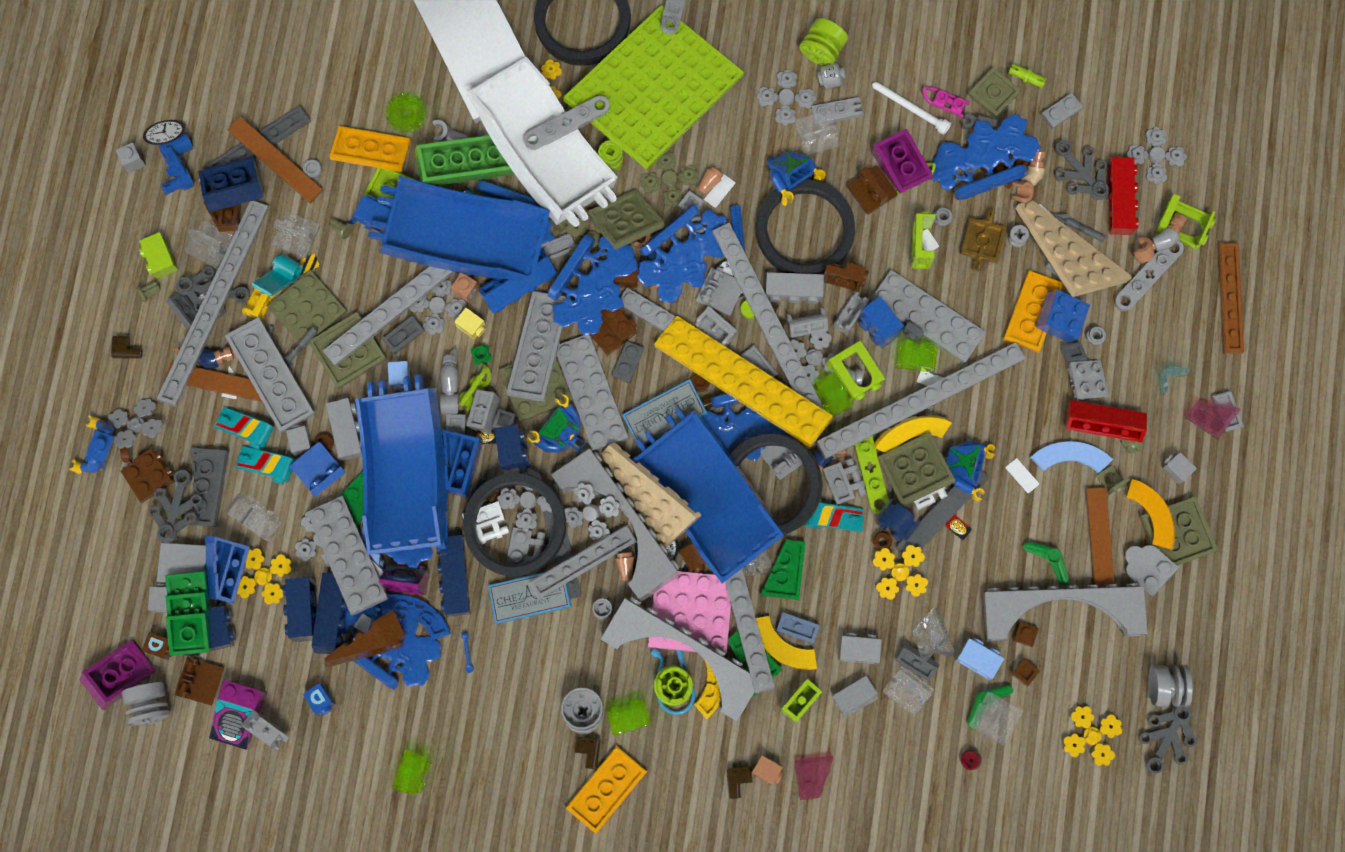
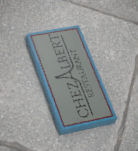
[623,379,708,449]
[488,572,572,624]

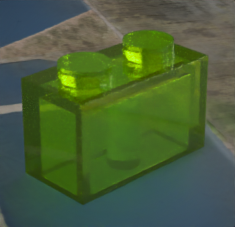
[896,340,938,373]
[814,372,854,419]
[606,699,652,736]
[392,750,432,797]

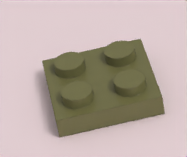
[968,67,1021,119]

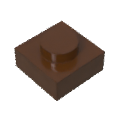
[1013,622,1039,648]
[1011,659,1040,687]

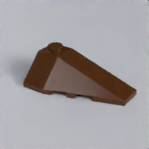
[324,610,405,667]

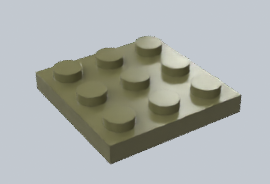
[587,190,664,250]
[267,270,348,348]
[309,312,387,389]
[499,359,573,423]
[878,432,956,507]
[1140,496,1218,566]

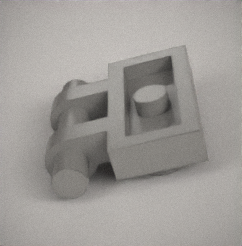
[823,458,867,505]
[506,527,546,572]

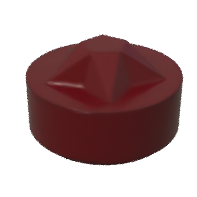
[961,750,982,770]

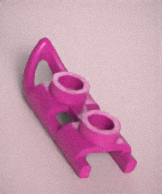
[923,86,970,118]

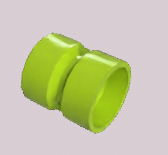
[598,140,623,172]

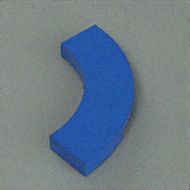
[379,594,451,641]

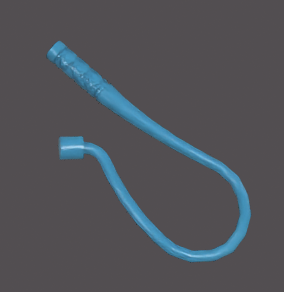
[651,648,696,715]

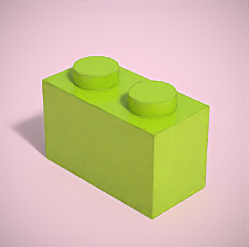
[139,232,178,279]
[780,679,822,724]

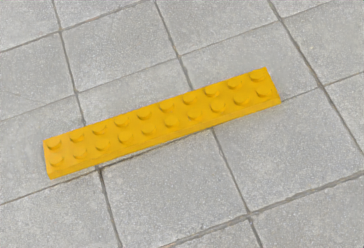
[654,316,833,447]

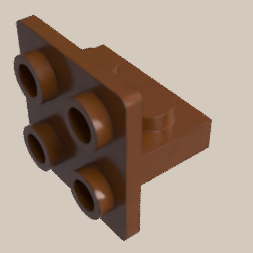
[847,166,898,215]

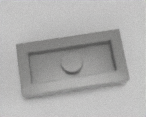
[1041,93,1083,129]

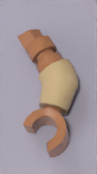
[1012,141,1046,203]

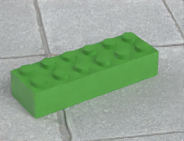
[414,135,515,186]

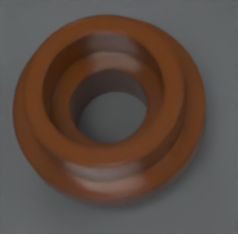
[873,532,892,551]

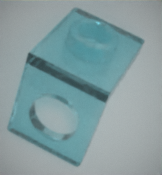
[1159,366,1189,395]

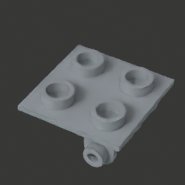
[696,267,742,316]
[1067,360,1109,401]
[760,446,803,480]

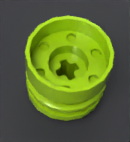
[799,18,848,66]

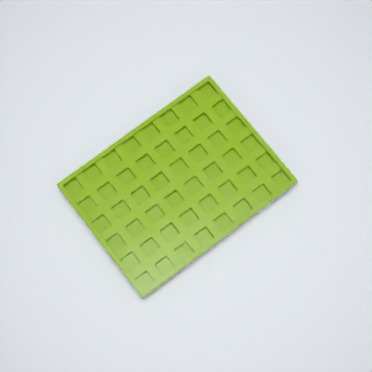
[563,5,744,170]

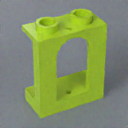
[1155,194,1216,250]
[911,212,936,269]
[825,341,885,402]

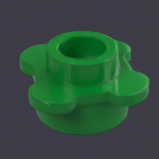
[471,345,492,365]

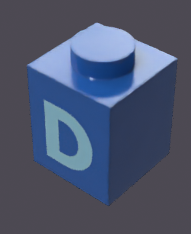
[303,683,335,716]

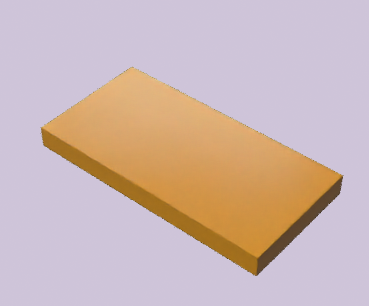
[329,126,411,172]
[1003,270,1064,353]
[566,746,647,834]

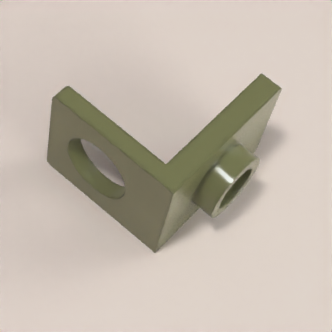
[1096,466,1130,495]

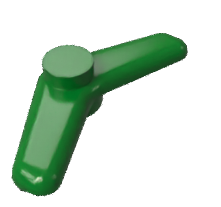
[1023,541,1070,587]
[967,685,1014,729]

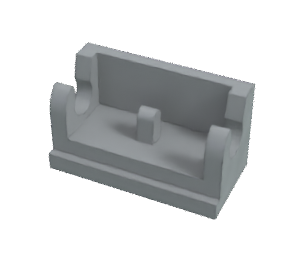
[832,292,870,336]
[695,306,737,347]
[786,307,828,338]
[466,390,500,435]
[832,676,878,719]
[241,710,289,750]

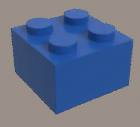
[1035,289,1090,342]
[859,296,904,349]

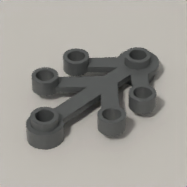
[1054,140,1109,200]
[176,267,250,317]
[149,470,204,543]
[1138,704,1196,774]

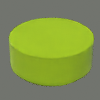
[741,300,755,319]

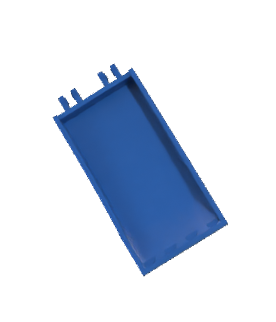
[368,176,550,282]
[355,374,445,555]
[633,407,784,584]

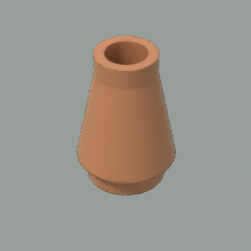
[697,167,723,195]
[615,552,634,581]

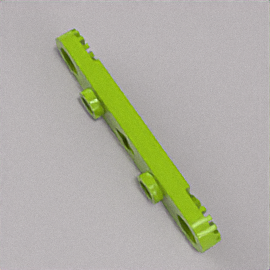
[854,436,889,514]

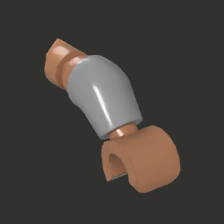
[1134,213,1187,263]

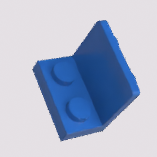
[290,442,345,497]

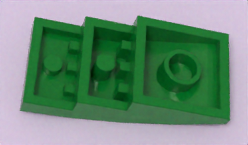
[165,571,210,656]

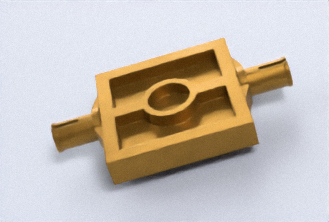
[961,209,1007,272]

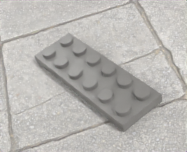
[870,270,986,364]
[507,291,567,402]
[225,317,315,433]
[557,334,628,452]
[307,496,388,616]

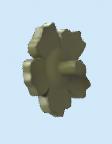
[1121,438,1145,454]

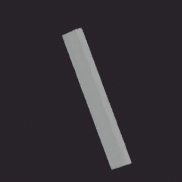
[528,525,637,600]

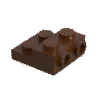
[824,262,869,292]
[589,307,637,356]
[121,448,175,503]

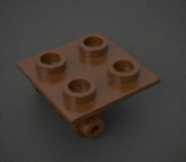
[174,657,224,706]

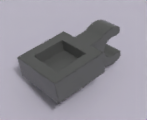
[962,114,997,130]

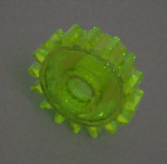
[385,93,426,134]

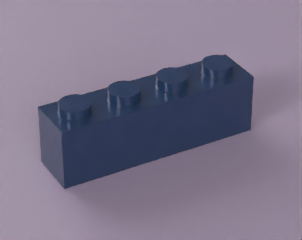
[436,535,471,617]
[311,573,348,654]

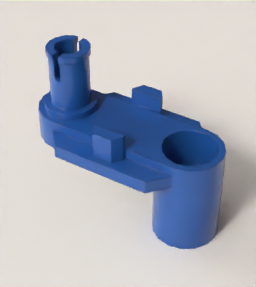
[158,133,194,195]

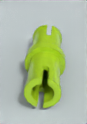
[1008,63,1047,89]

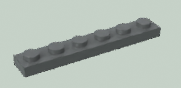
[539,484,581,599]

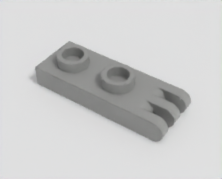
[811,97,864,126]

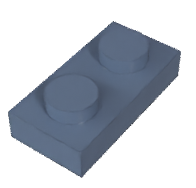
[776,613,820,644]

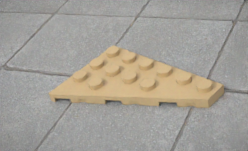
[1015,200,1132,297]
[601,443,701,548]

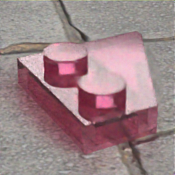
[1186,401,1241,440]
[795,755,833,800]

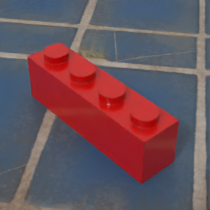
[1108,157,1139,235]
[1065,400,1147,443]

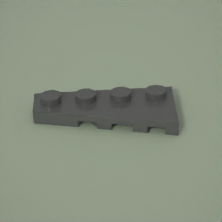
[190,448,229,527]

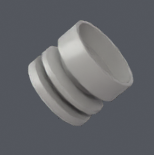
[1148,665,1193,707]
[121,682,170,726]
[561,688,604,734]

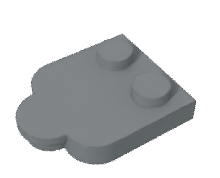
[1125,545,1180,597]

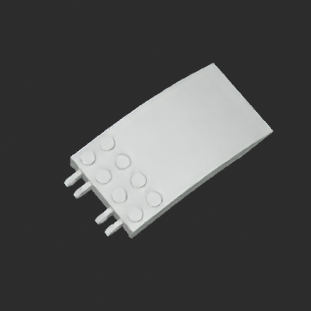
[414,0,525,124]
[467,57,617,227]

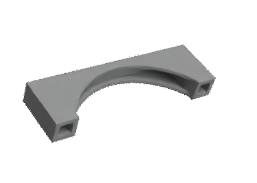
[551,448,679,602]
[983,584,1148,641]
[601,597,755,721]

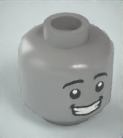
[818,63,846,89]

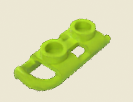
[459,364,491,412]

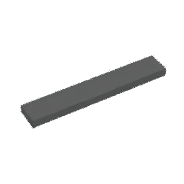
[206,105,311,168]
[896,471,989,558]

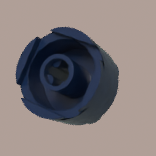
[876,499,921,543]

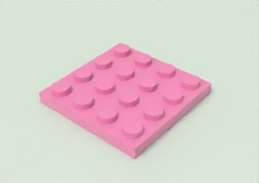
[648,571,731,655]

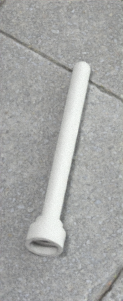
[872,82,952,135]

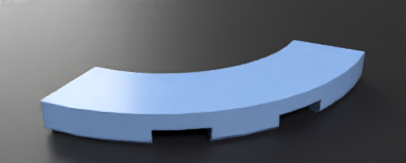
[1030,441,1113,473]

